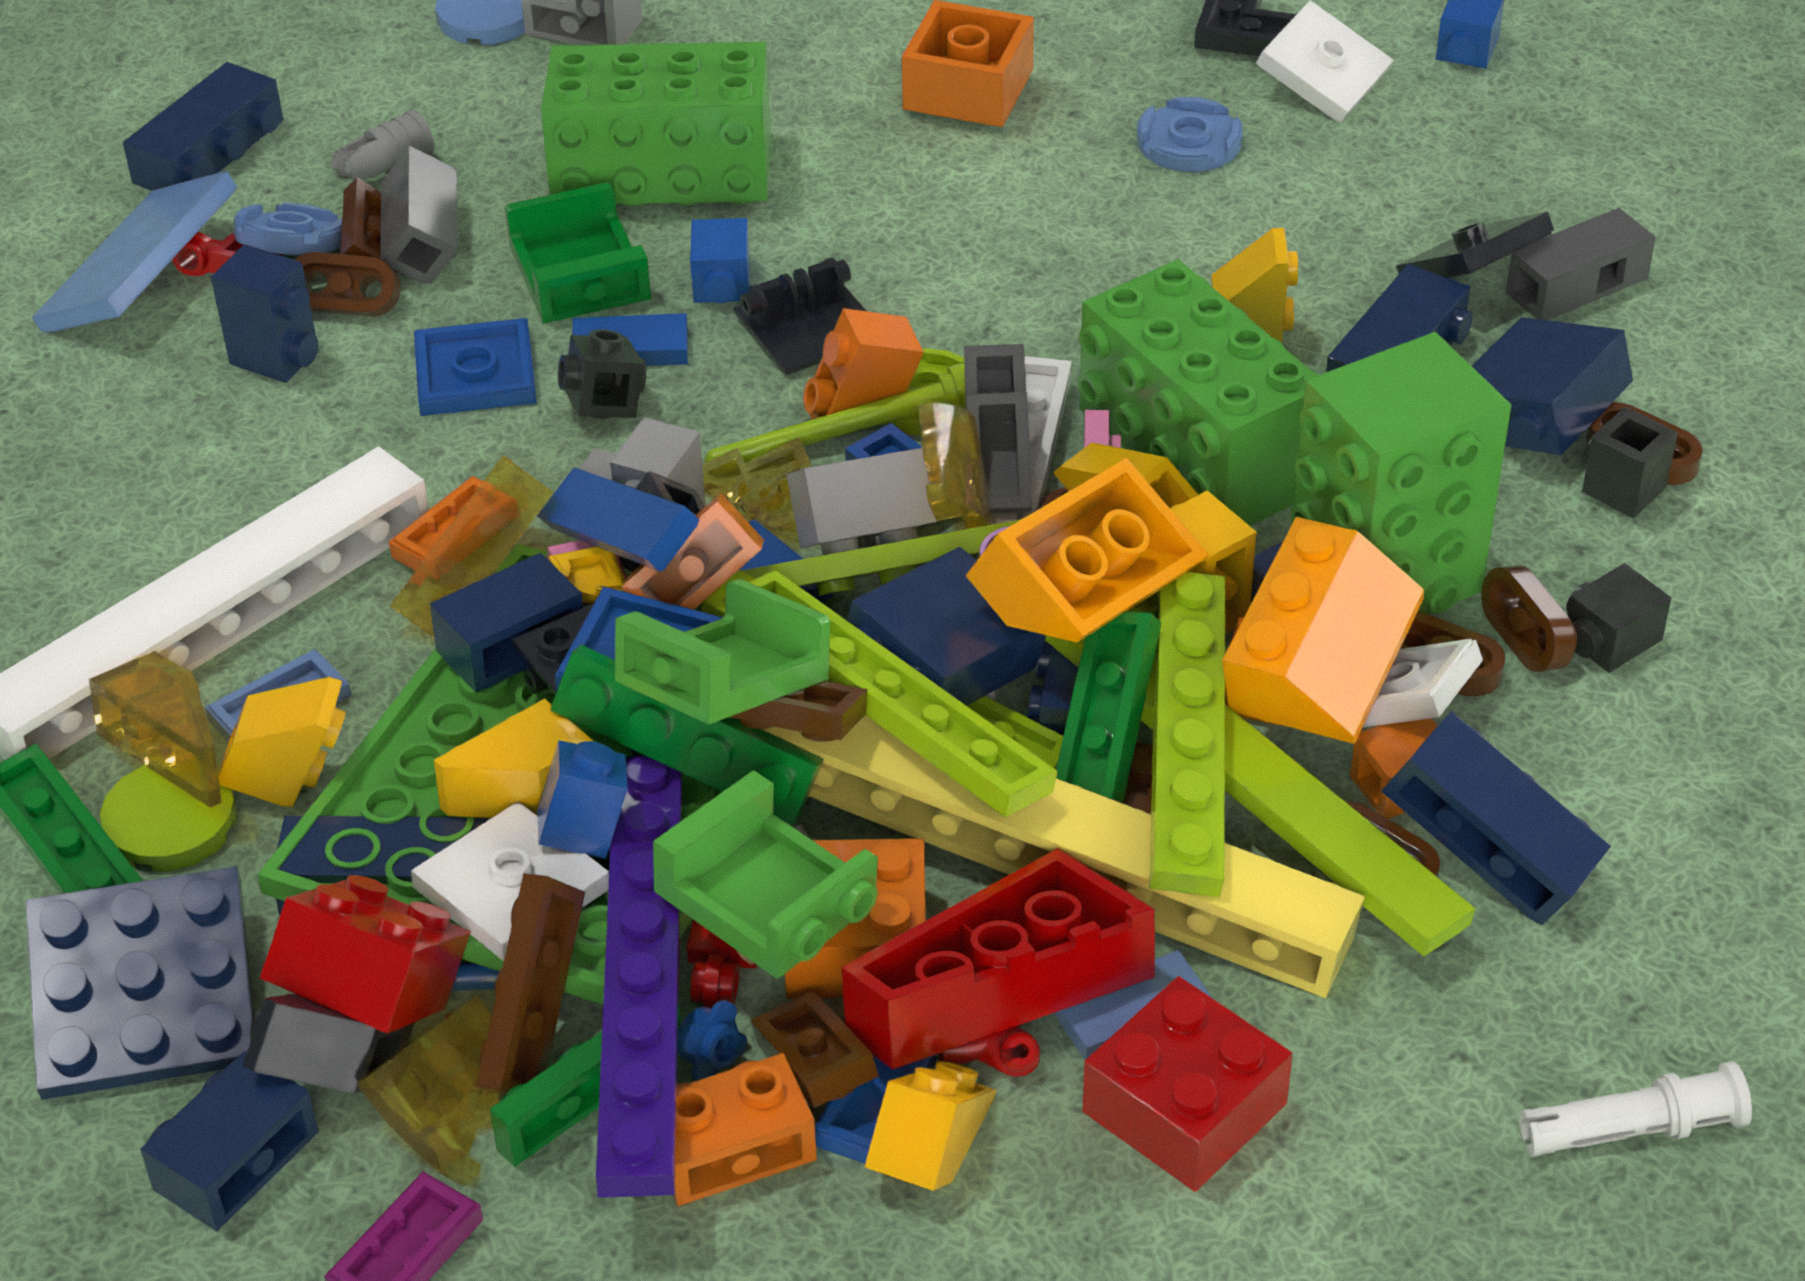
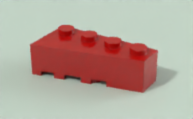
[841,848,1155,1070]

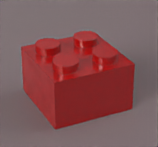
[260,875,471,1034]
[1082,975,1293,1192]

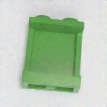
[615,579,830,725]
[653,770,878,979]

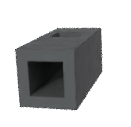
[380,146,458,284]
[1506,208,1656,320]

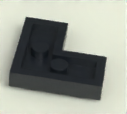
[1194,0,1297,56]

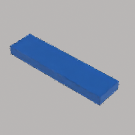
[537,467,700,572]

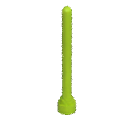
[705,363,966,472]

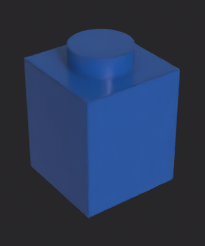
[1436,0,1505,69]
[690,218,750,303]
[537,740,628,859]

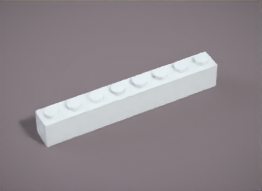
[0,446,429,760]

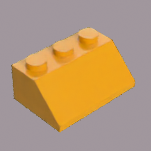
[965,458,1209,643]
[1222,517,1424,744]

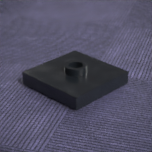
[1396,211,1554,278]

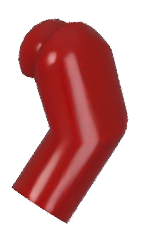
[938,1026,1041,1077]

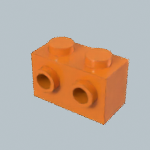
[673,1053,817,1206]

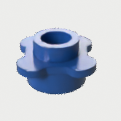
[678,1000,747,1081]

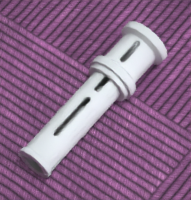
[1519,1061,1752,1157]

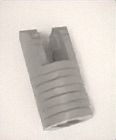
[330,109,435,180]

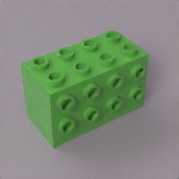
[541,42,771,206]
[1078,259,1319,526]
[1291,332,1512,614]

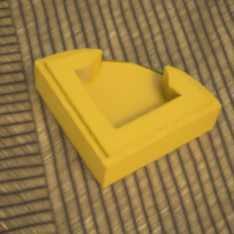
[549,547,625,604]

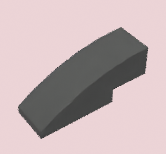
[964,344,1032,514]

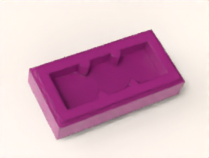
[324,1171,484,1281]

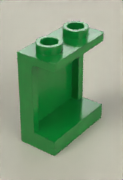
[505,182,651,324]

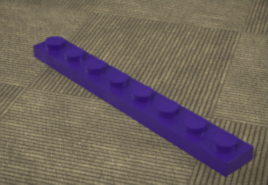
[596,755,683,1198]

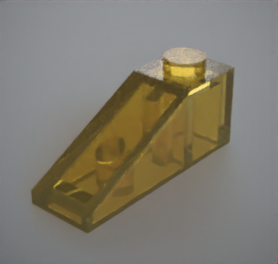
[390,455,554,639]
[89,651,222,808]

